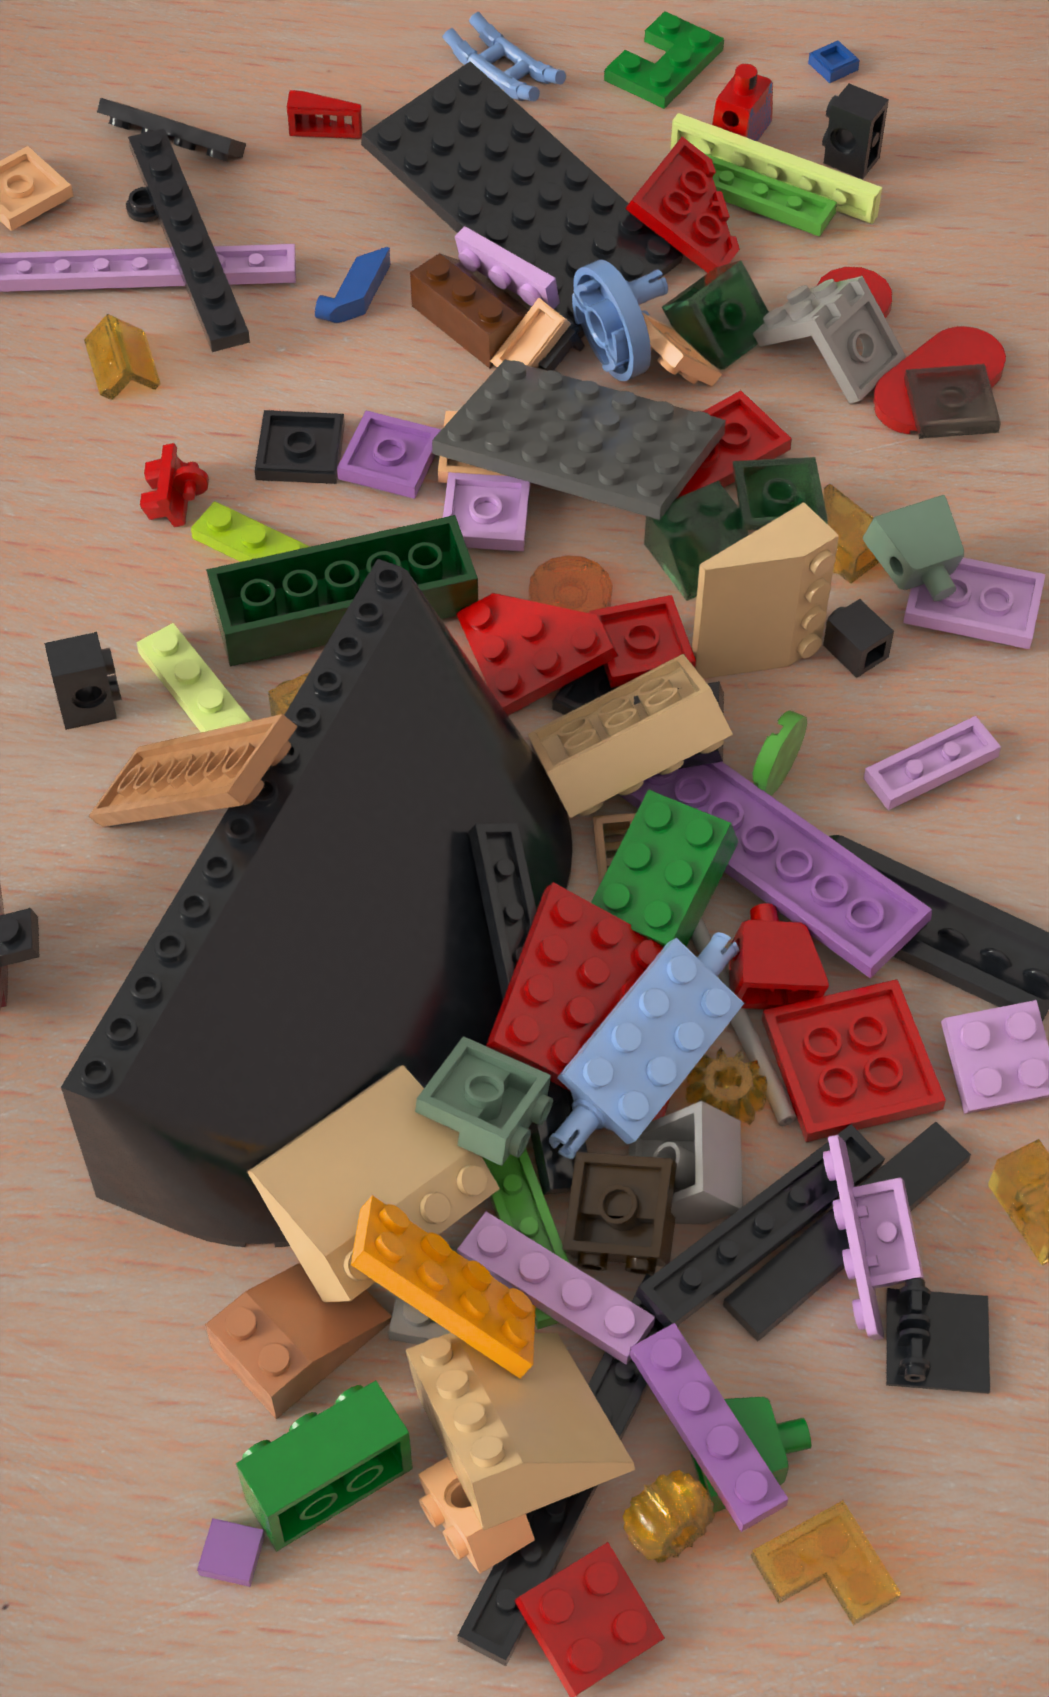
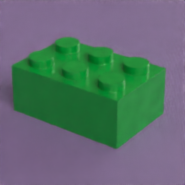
[591,789,739,948]
[236,1380,413,1552]

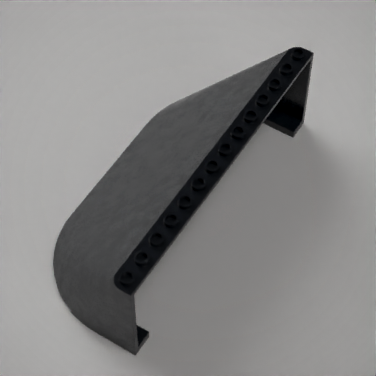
[61,559,573,1248]

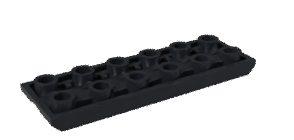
[829,835,1049,1023]

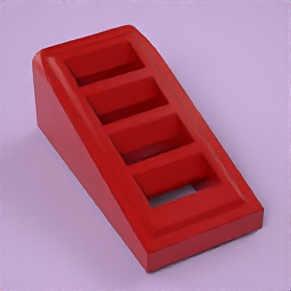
[287,90,363,139]

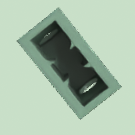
[863,495,964,601]

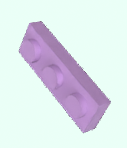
[455,226,560,309]
[864,716,1001,810]

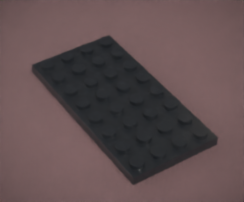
[361,61,684,339]

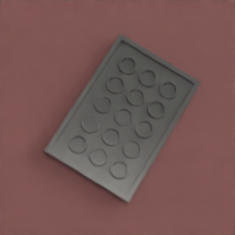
[432,359,726,520]

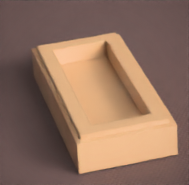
[490,298,571,368]

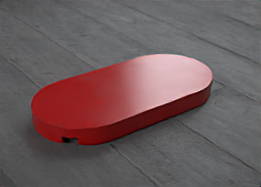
[874,326,1006,434]

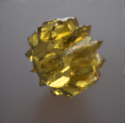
[685,1047,768,1126]
[622,1469,715,1563]

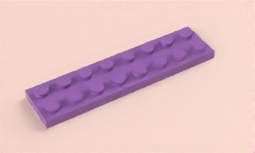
[618,762,932,978]

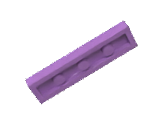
[629,1323,788,1532]

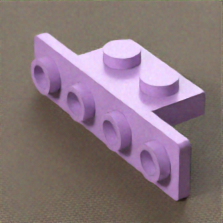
[823,1135,924,1340]

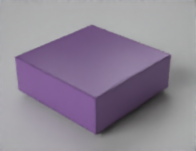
[197,1518,265,1587]

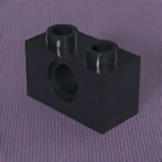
[822,83,889,180]
[44,632,122,730]

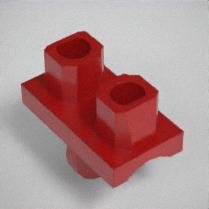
[140,443,209,527]

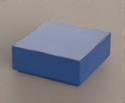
[808,40,860,83]

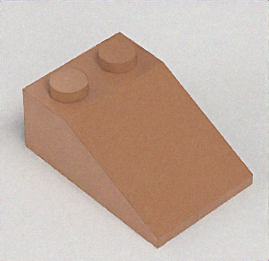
[205,1263,392,1419]

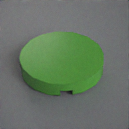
[752,710,807,796]

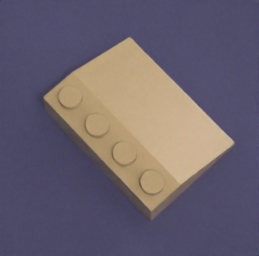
[692,503,839,679]
[527,654,733,818]
[247,1065,500,1302]
[406,1332,635,1530]

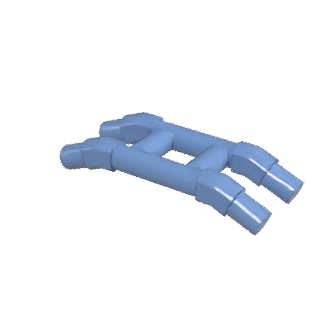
[442,12,566,102]

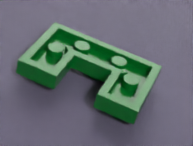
[604,11,724,109]

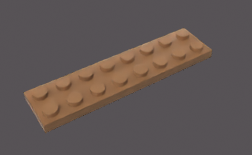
[88,714,298,827]

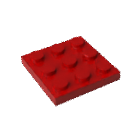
[761,979,946,1142]

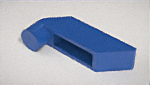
[315,247,391,323]

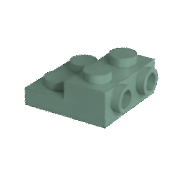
[415,1036,553,1166]

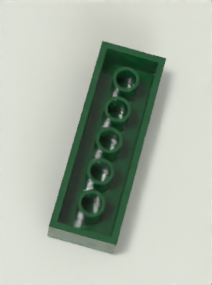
[206,515,478,666]

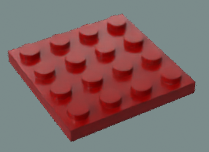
[486,882,671,1122]

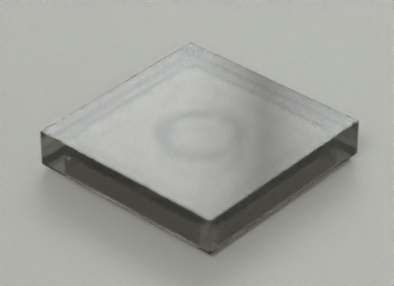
[904,364,1001,439]

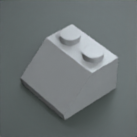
[629,1101,743,1224]

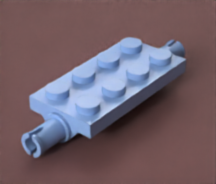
[549,932,744,1159]

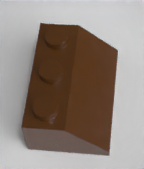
[410,253,529,369]

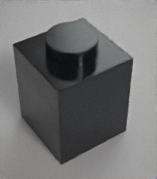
[823,599,894,678]

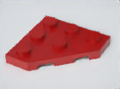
[625,136,740,280]
[456,593,619,716]

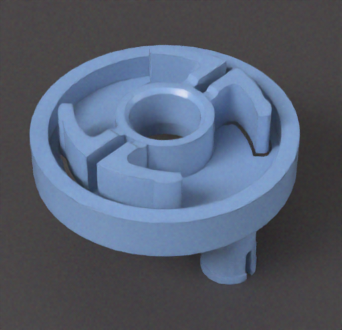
[572,260,668,381]

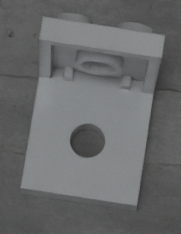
[753,276,906,403]

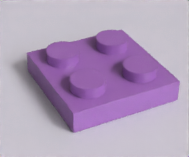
[337,410,441,499]

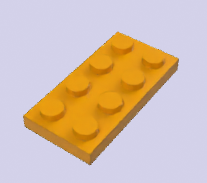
[351,1195,536,1379]

